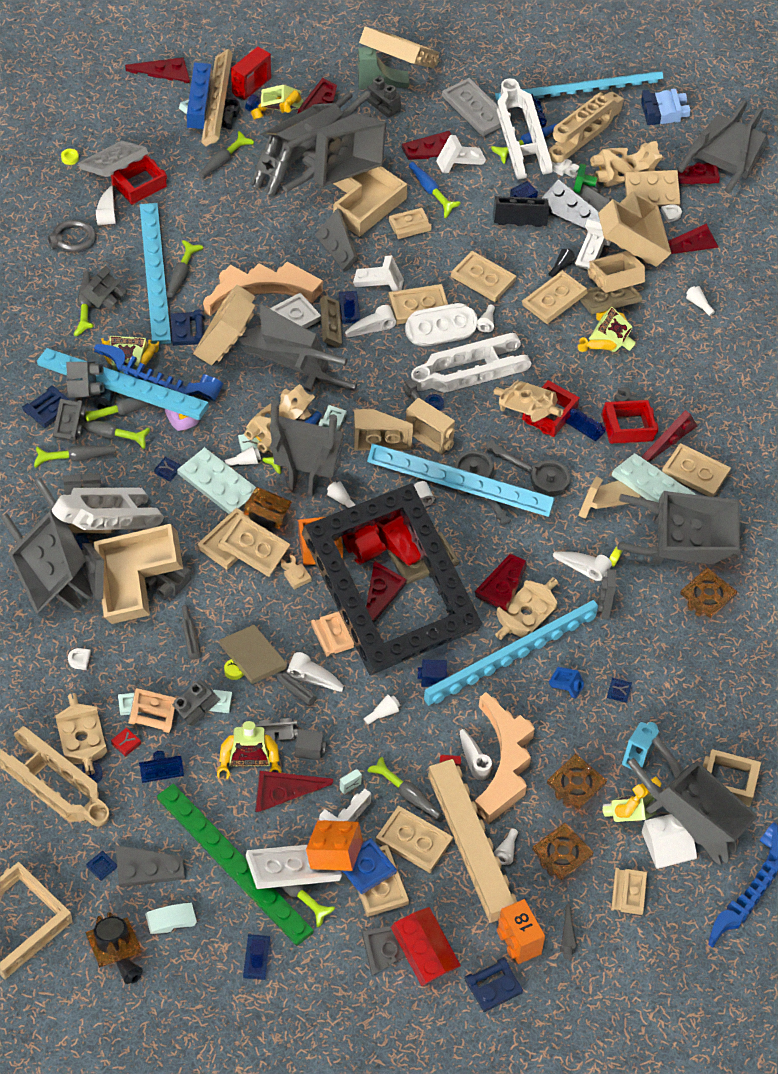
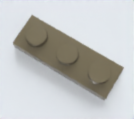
[320,295,342,348]

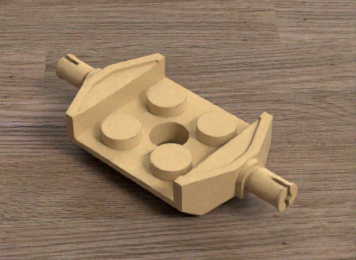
[494,381,563,422]
[495,577,558,640]
[55,693,107,775]

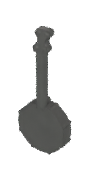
[486,440,571,496]
[454,450,511,525]

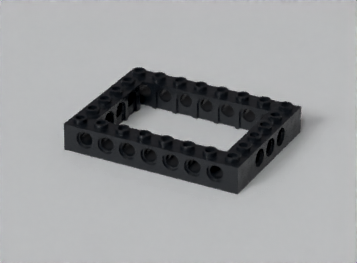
[301,483,482,675]

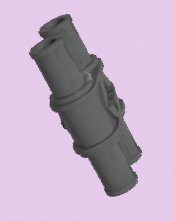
[250,135,294,196]

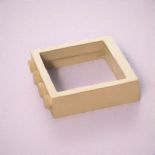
[359,26,440,68]
[0,862,73,979]

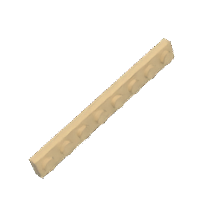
[201,49,233,146]

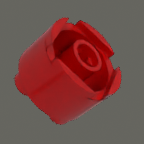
[342,524,386,565]

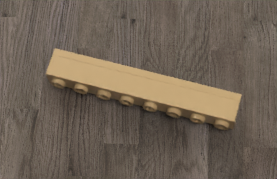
[428,759,517,923]

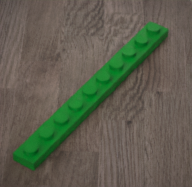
[157,783,313,946]

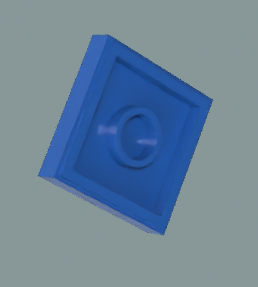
[342,838,397,895]

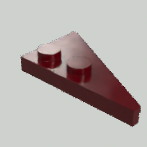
[125,57,190,83]
[678,162,720,184]
[668,223,719,254]
[642,410,697,462]
[366,561,407,623]
[255,771,333,812]

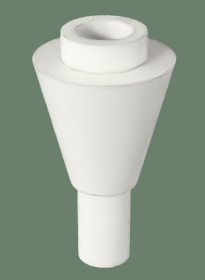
[686,286,715,316]
[477,305,495,333]
[225,446,261,467]
[327,481,355,508]
[363,694,400,725]
[493,829,518,865]

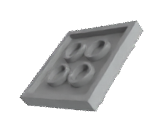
[78,140,148,177]

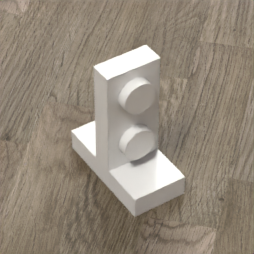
[436,135,486,173]
[575,220,611,270]
[353,255,404,292]
[319,789,371,822]

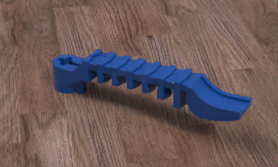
[94,344,224,401]
[708,822,778,948]

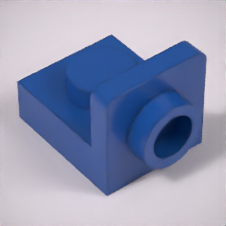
[549,667,584,698]

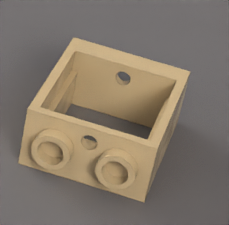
[588,251,645,293]
[406,398,455,455]
[703,749,761,807]

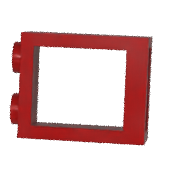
[231,46,271,100]
[111,154,167,205]
[522,380,580,437]
[601,400,658,444]

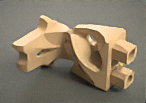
[590,141,663,187]
[244,384,315,453]

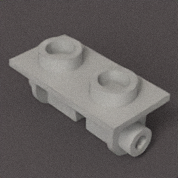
[255,718,298,741]

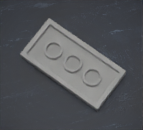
[442,78,501,137]

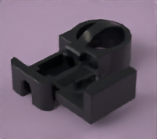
[221,98,240,130]

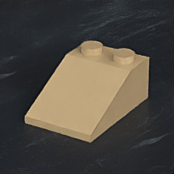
[353,409,413,451]

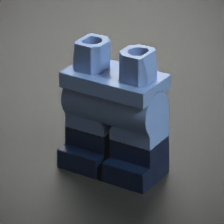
[641,89,690,125]

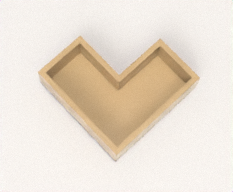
[333,166,407,237]
[598,191,671,267]
[193,284,255,365]
[94,524,183,624]

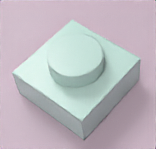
[209,690,232,713]

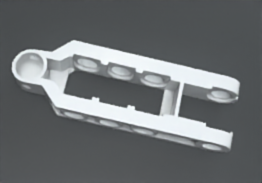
[497,78,552,179]
[411,333,531,393]
[52,488,164,530]

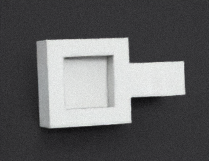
[551,159,579,179]

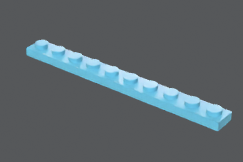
[495,71,663,100]
[140,203,171,344]
[37,348,209,420]
[367,443,555,517]
[424,600,598,706]

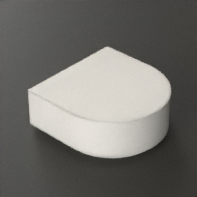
[661,204,682,223]
[68,648,91,670]

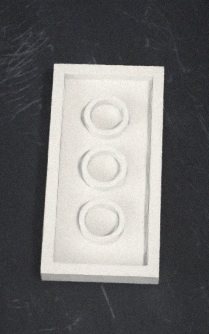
[246,845,341,889]

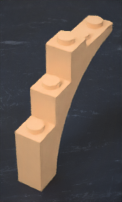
[203,262,323,316]
[475,692,535,824]

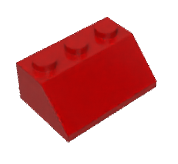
[390,907,461,986]

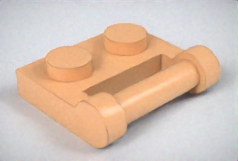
[128,688,176,733]

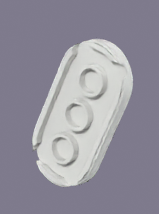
[405,303,478,347]

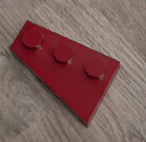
[297,77,337,114]
[401,131,452,160]
[474,553,527,611]

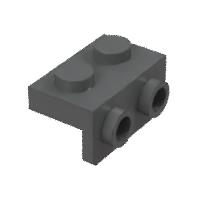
[578,185,612,212]
[53,399,86,441]

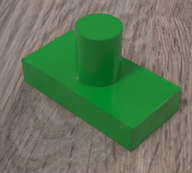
[573,163,597,193]

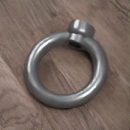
[48,220,96,252]

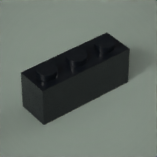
[493,196,549,227]

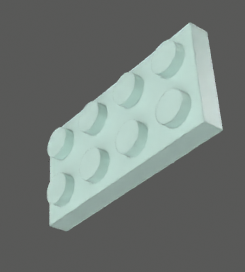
[177,447,260,514]
[611,453,696,503]

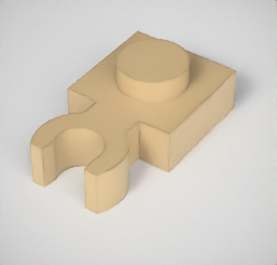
[281,555,311,589]

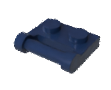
[171,309,204,346]
[22,386,71,428]
[464,957,523,1012]

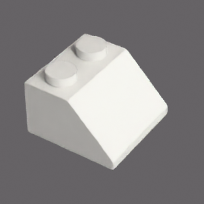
[642,814,697,869]

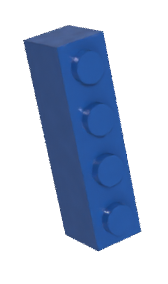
[187,62,212,129]

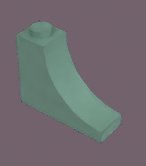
[357,47,410,89]

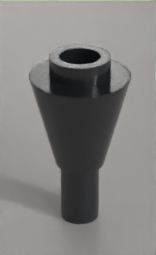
[548,249,576,277]
[94,389,114,410]
[110,952,143,984]

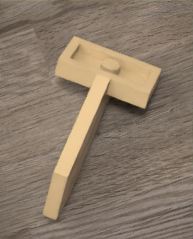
[578,477,641,519]

